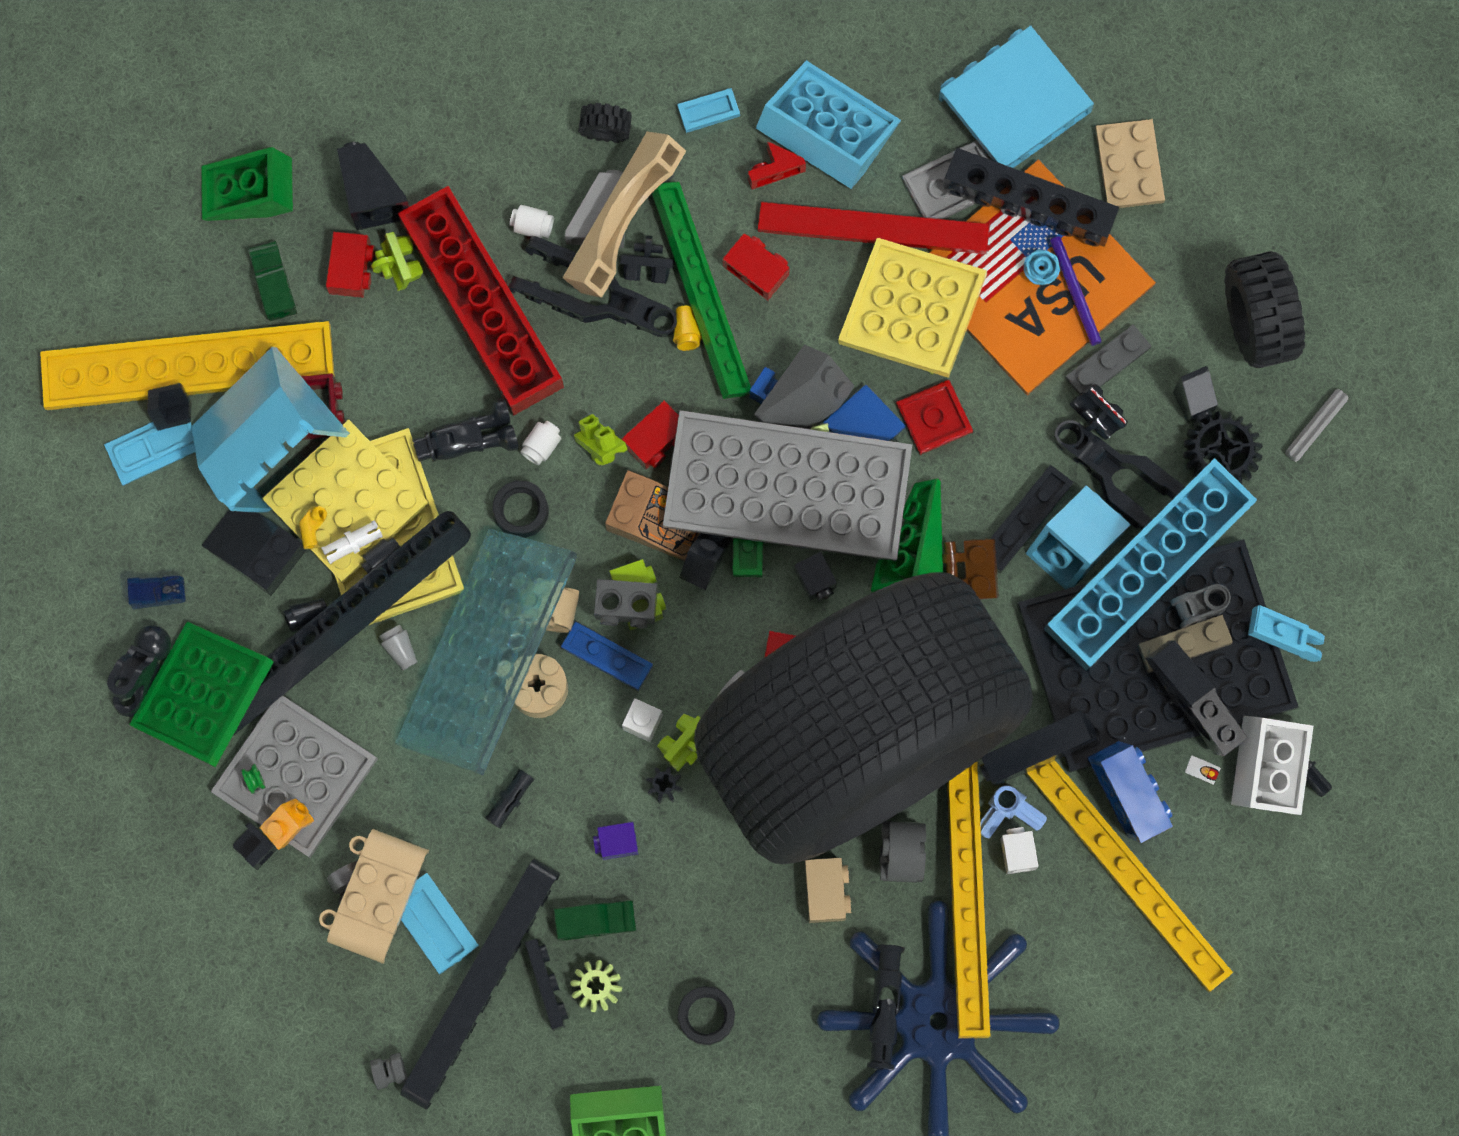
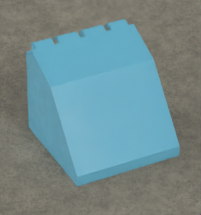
[192,347,350,512]

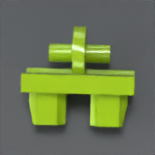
[371,232,423,291]
[574,414,627,465]
[657,714,700,772]

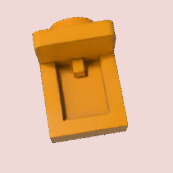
[259,799,314,850]

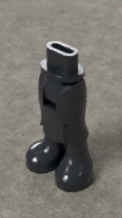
[412,397,519,462]

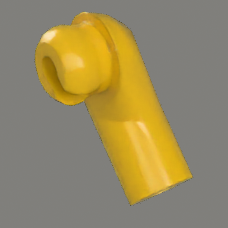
[299,506,327,549]

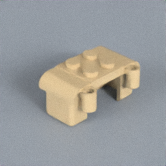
[319,829,429,964]

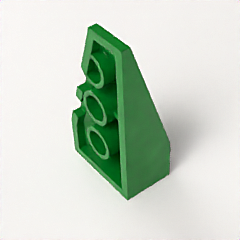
[871,478,943,592]

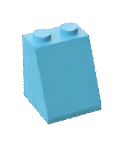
[1025,485,1131,589]

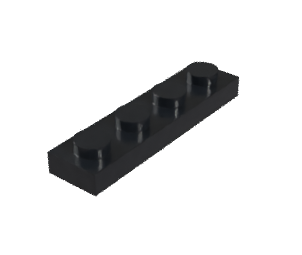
[990,464,1074,574]

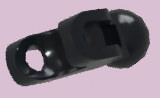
[107,625,171,717]

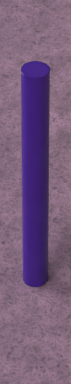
[1050,236,1102,346]

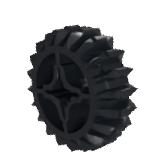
[1183,411,1263,484]

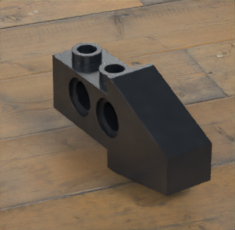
[1145,640,1248,756]

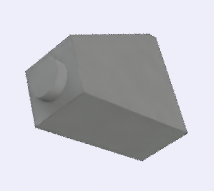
[565,170,625,248]

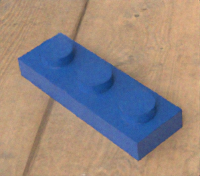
[561,622,653,691]

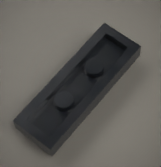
[525,939,569,1031]

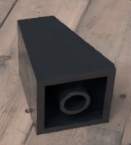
[337,142,410,231]

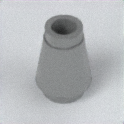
[380,625,418,671]

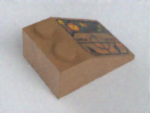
[605,470,700,561]

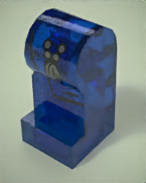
[127,576,186,610]

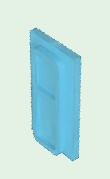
[104,422,195,486]
[401,873,479,974]

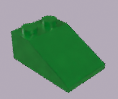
[202,147,293,221]

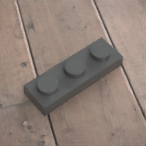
[1065,324,1152,394]

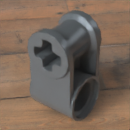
[1170,584,1231,629]

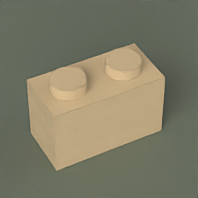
[805,858,851,923]

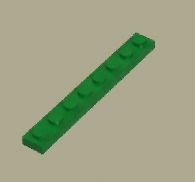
[652,182,751,399]

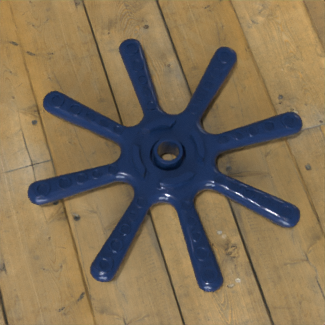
[817,900,1060,1136]

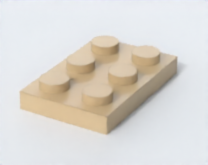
[1095,119,1165,208]

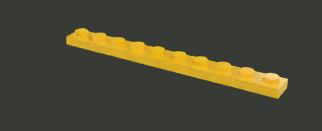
[1025,761,1233,993]
[947,762,990,1038]

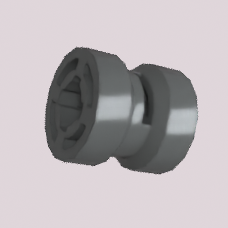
[370,1052,408,1090]

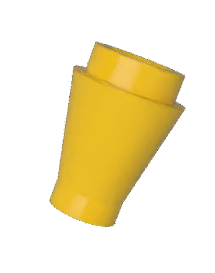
[673,305,702,351]

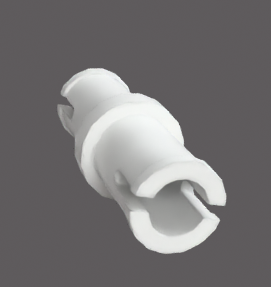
[321,520,383,564]

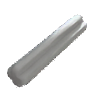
[1285,389,1349,462]

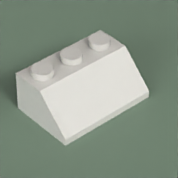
[1231,716,1314,815]

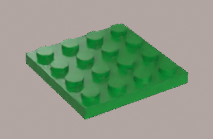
[129,622,274,767]

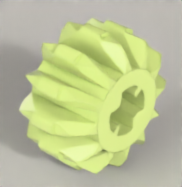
[571,960,622,1013]

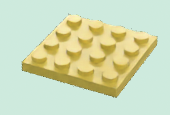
[838,238,987,378]
[262,420,429,583]

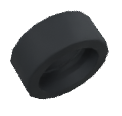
[492,480,549,538]
[677,986,735,1045]

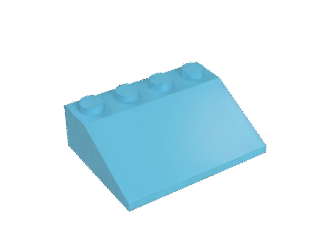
[756,60,901,189]

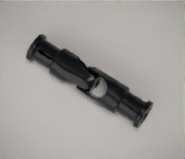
[867,944,905,1070]

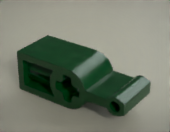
[248,241,298,322]
[554,900,636,941]

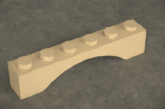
[563,131,686,298]

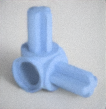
[980,785,1047,839]

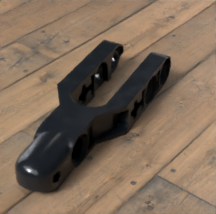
[508,236,677,337]
[1054,420,1185,530]

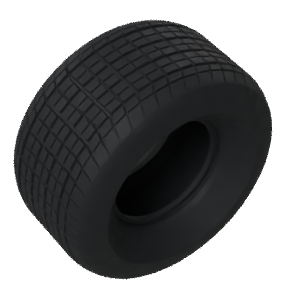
[694,572,1033,864]

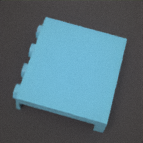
[939,26,1094,168]

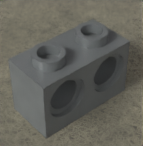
[594,579,658,628]

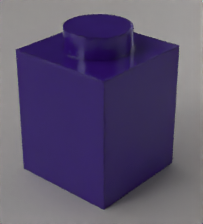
[593,822,639,860]

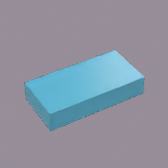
[677,88,740,133]

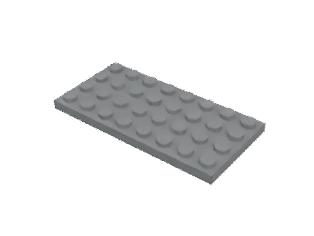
[663,410,913,561]

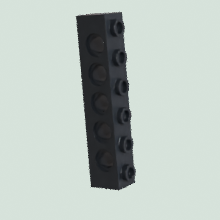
[943,148,1120,247]

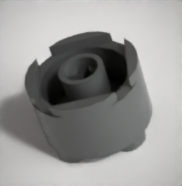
[879,821,926,883]

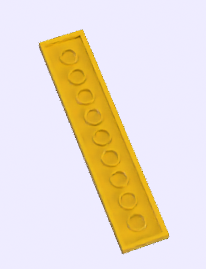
[40,321,335,410]

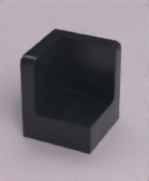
[147,383,192,430]
[233,822,278,870]

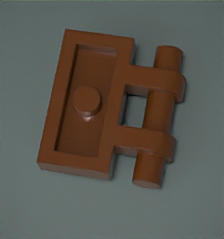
[942,538,999,599]

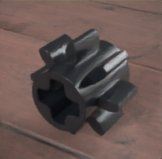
[646,766,683,804]

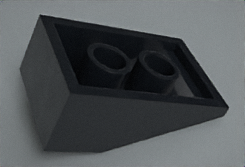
[201,509,307,596]

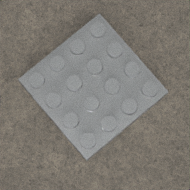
[211,696,378,858]

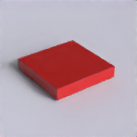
[896,380,973,455]

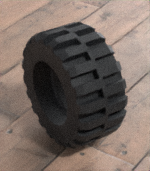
[1224,251,1305,369]

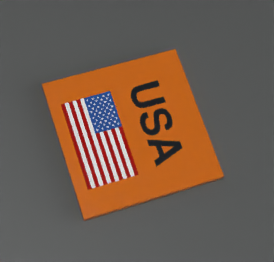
[929,159,1156,395]

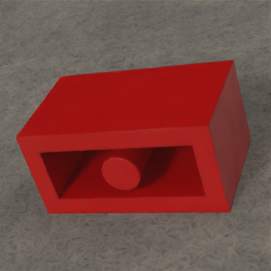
[326,232,375,298]
[723,233,790,301]
[621,400,679,470]

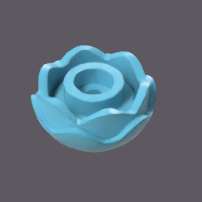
[1024,249,1060,285]

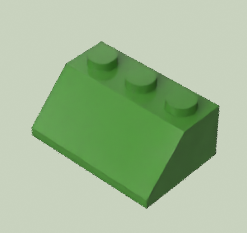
[570,1086,666,1136]

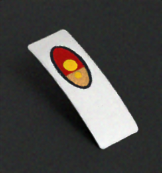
[1185,756,1221,785]

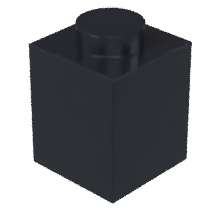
[794,552,837,602]

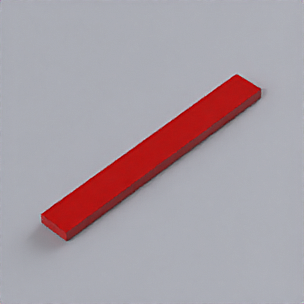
[758,202,990,255]

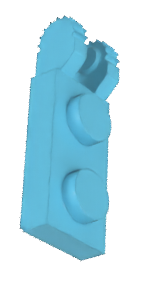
[1248,605,1325,662]

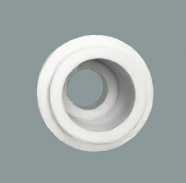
[510,205,554,238]
[520,421,562,466]

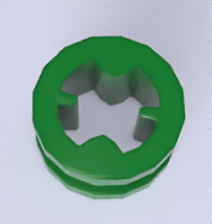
[241,764,266,794]

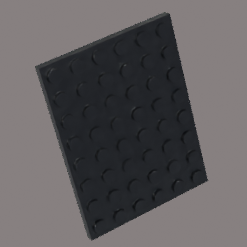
[1018,539,1299,773]

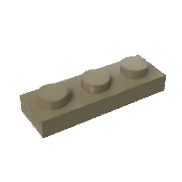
[1138,615,1233,674]

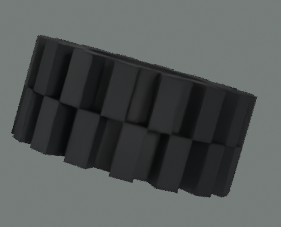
[578,103,632,143]

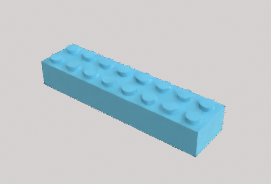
[1044,458,1257,671]

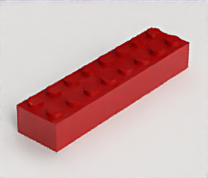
[398,186,564,416]

